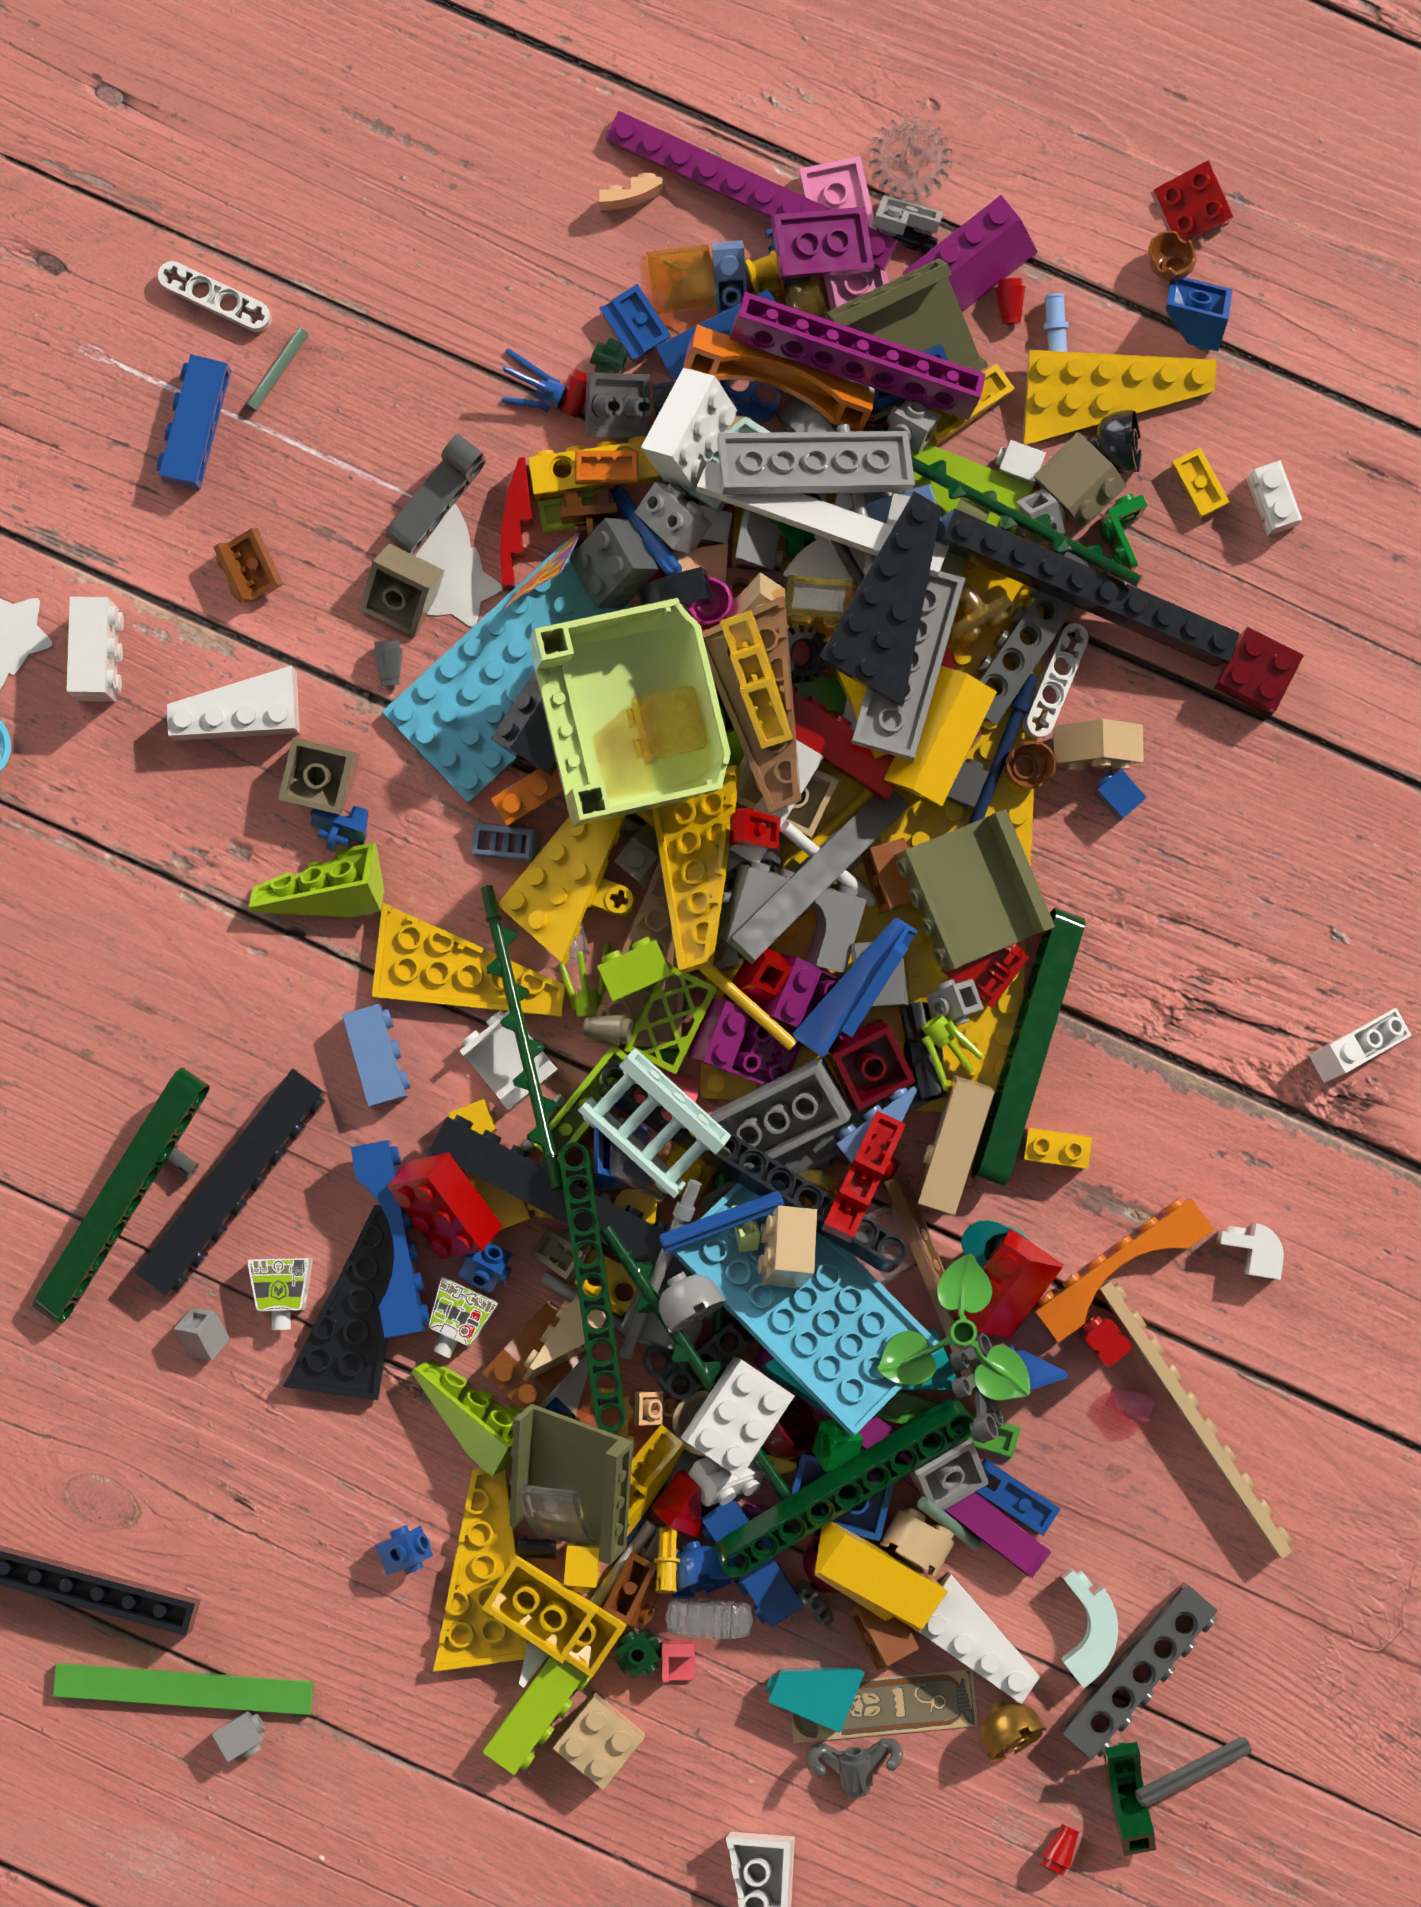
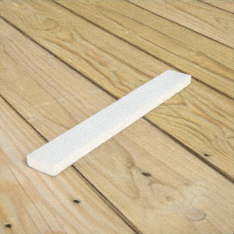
[696,460,949,578]

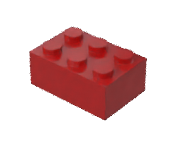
[387,1152,502,1259]

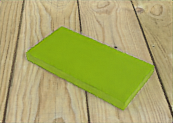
[895,444,1033,534]

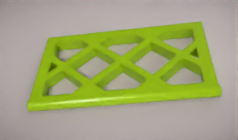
[624,962,717,1074]

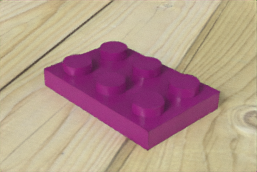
[770,207,874,280]

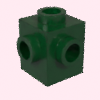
[614,1628,662,1678]

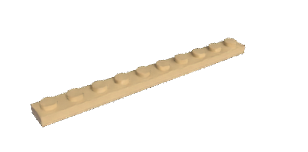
[1098,1281,1292,1559]

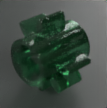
[590,337,628,374]

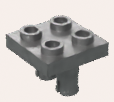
[585,372,654,438]

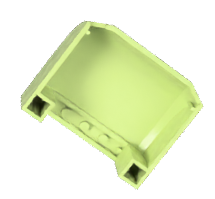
[529,598,731,827]

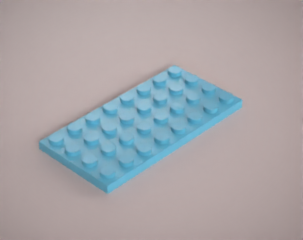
[382,541,630,804]
[672,1166,939,1437]

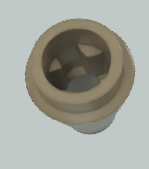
[584,1015,633,1046]

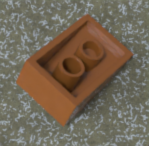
[482,1300,586,1411]

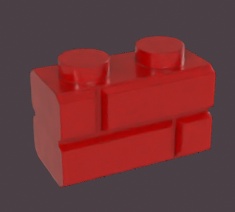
[1079,1315,1132,1366]

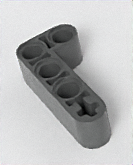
[385,434,486,555]

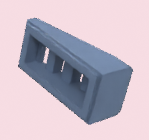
[471,824,541,862]

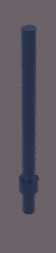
[969,673,1038,824]

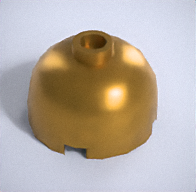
[980,1701,1047,1763]

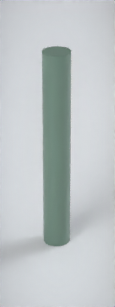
[246,327,309,411]
[917,1497,981,1550]

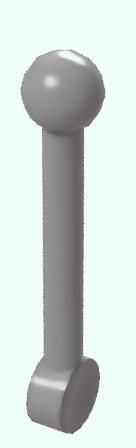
[523,1095,565,1152]

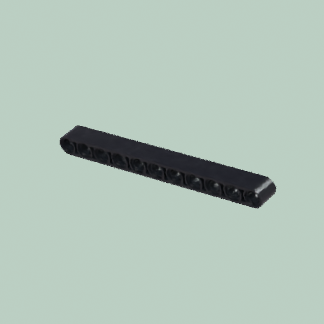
[598,1063,906,1273]

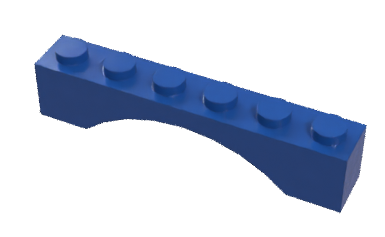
[350,1140,430,1338]

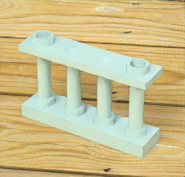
[578,1048,731,1198]

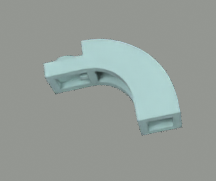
[1060,1567,1118,1688]

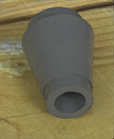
[372,640,403,686]

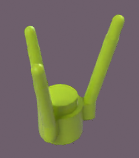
[559,941,610,1017]
[921,1014,984,1091]

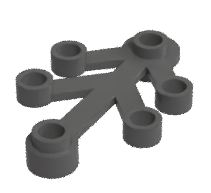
[950,1333,1004,1443]

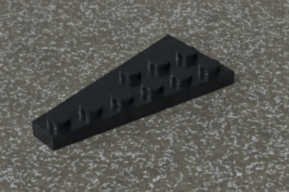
[818,491,942,708]
[283,1205,394,1400]

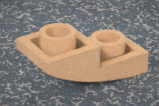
[599,173,663,211]
[634,1390,677,1425]

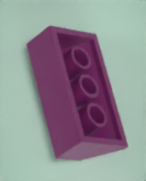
[902,195,1038,312]

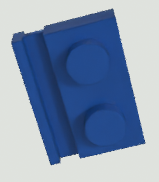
[599,284,671,362]

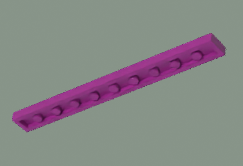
[605,111,898,271]

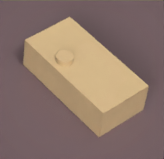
[915,1075,994,1215]

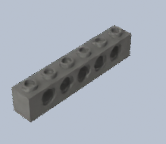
[976,552,1092,729]
[1059,1582,1218,1760]

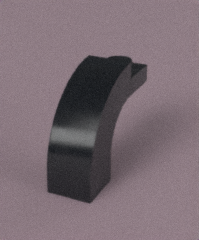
[639,567,714,610]

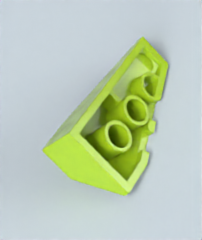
[248,842,384,917]
[411,1359,523,1477]

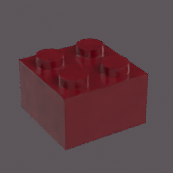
[1214,626,1304,717]
[826,1019,916,1111]

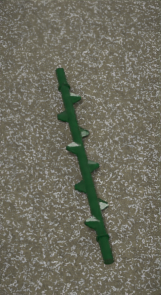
[911,456,1143,587]
[480,885,563,1190]
[600,1224,791,1499]

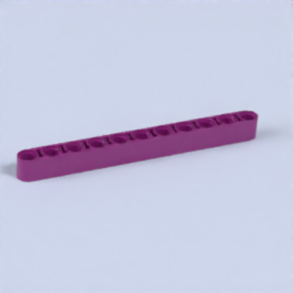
[754,1348,1051,1578]

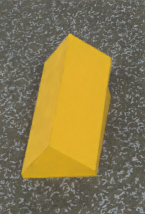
[884,666,997,807]
[815,1521,948,1632]
[481,1555,627,1678]

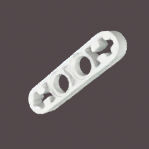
[158,261,272,332]
[1022,623,1089,739]

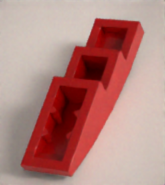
[500,457,534,591]
[821,1110,906,1243]

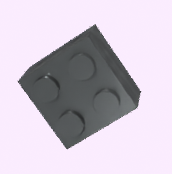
[569,518,659,609]

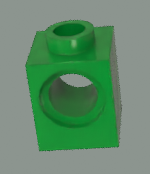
[812,1419,863,1472]

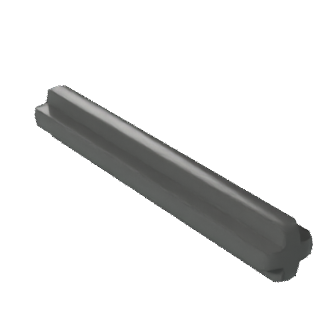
[1135,1737,1252,1807]

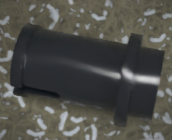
[517,1535,556,1561]

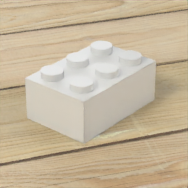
[641,368,737,489]
[67,597,124,702]
[680,1356,794,1478]

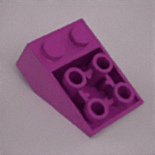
[759,953,864,1043]
[687,998,802,1085]

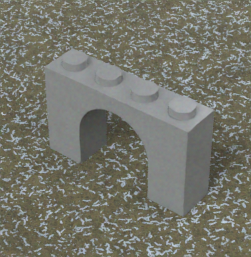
[719,860,867,973]

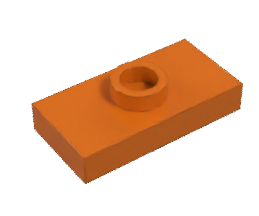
[575,451,639,484]

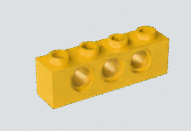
[529,436,659,501]

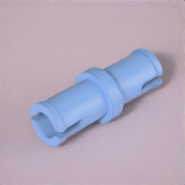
[1044,293,1069,352]

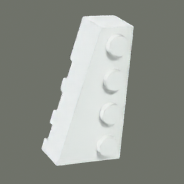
[919,1571,1040,1704]
[726,1832,795,1907]

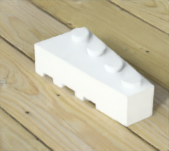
[167,665,300,741]

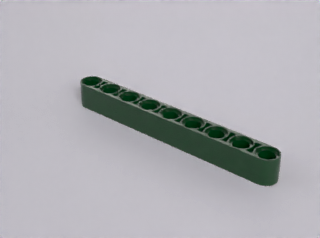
[971,907,1085,1187]
[32,1067,210,1325]
[559,1142,626,1432]
[715,1399,974,1577]

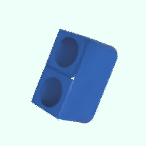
[719,380,783,423]

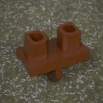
[560,488,618,536]

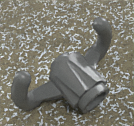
[806,1738,903,1798]

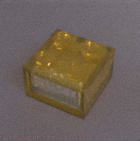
[785,575,856,630]

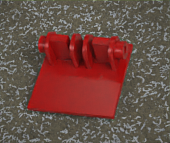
[1154,160,1234,242]
[941,943,1029,1008]

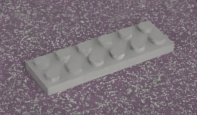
[717,431,915,495]
[851,571,965,761]

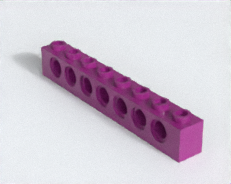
[729,292,986,420]

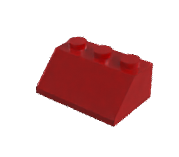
[952,1228,1064,1338]

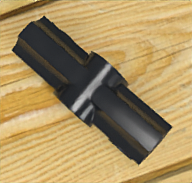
[899,1002,948,1102]

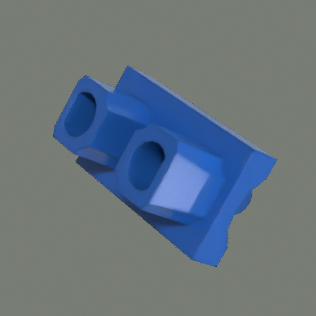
[310,806,369,851]

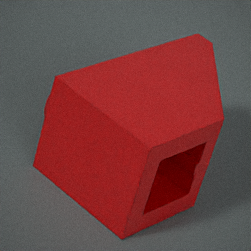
[723,949,792,1006]

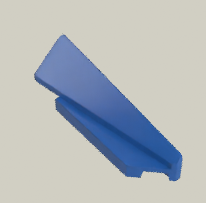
[793,918,918,1058]

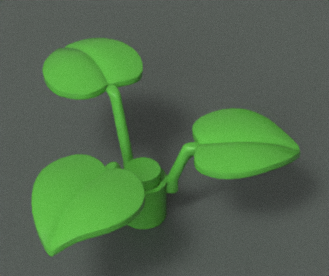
[878,1254,1030,1401]

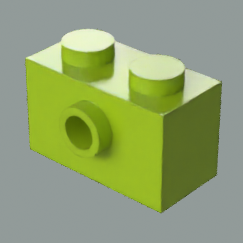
[597,937,673,1001]

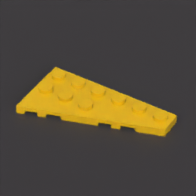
[1023,350,1217,445]
[652,765,741,974]
[497,815,626,964]
[372,902,565,1017]
[433,1468,528,1672]

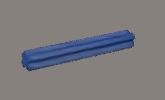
[610,485,682,576]
[659,1191,784,1252]

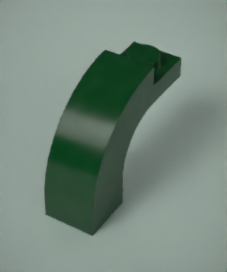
[1104,1742,1156,1856]

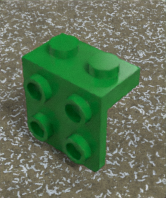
[1099,493,1148,571]

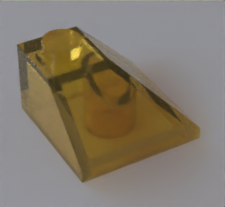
[646,244,716,314]

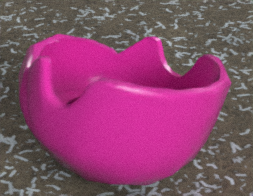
[686,577,733,626]

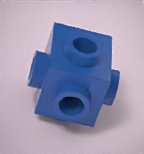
[458,1242,512,1294]
[375,1525,433,1575]

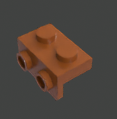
[213,528,284,602]

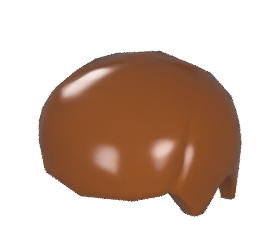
[1148,231,1197,281]
[1004,741,1056,789]

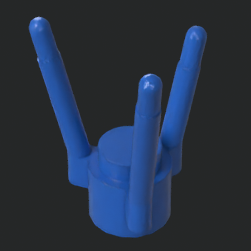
[501,349,566,412]

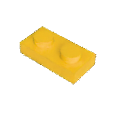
[1171,447,1230,519]

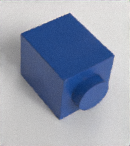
[1095,769,1147,822]

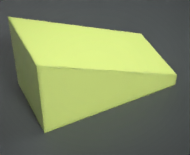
[731,1205,761,1253]

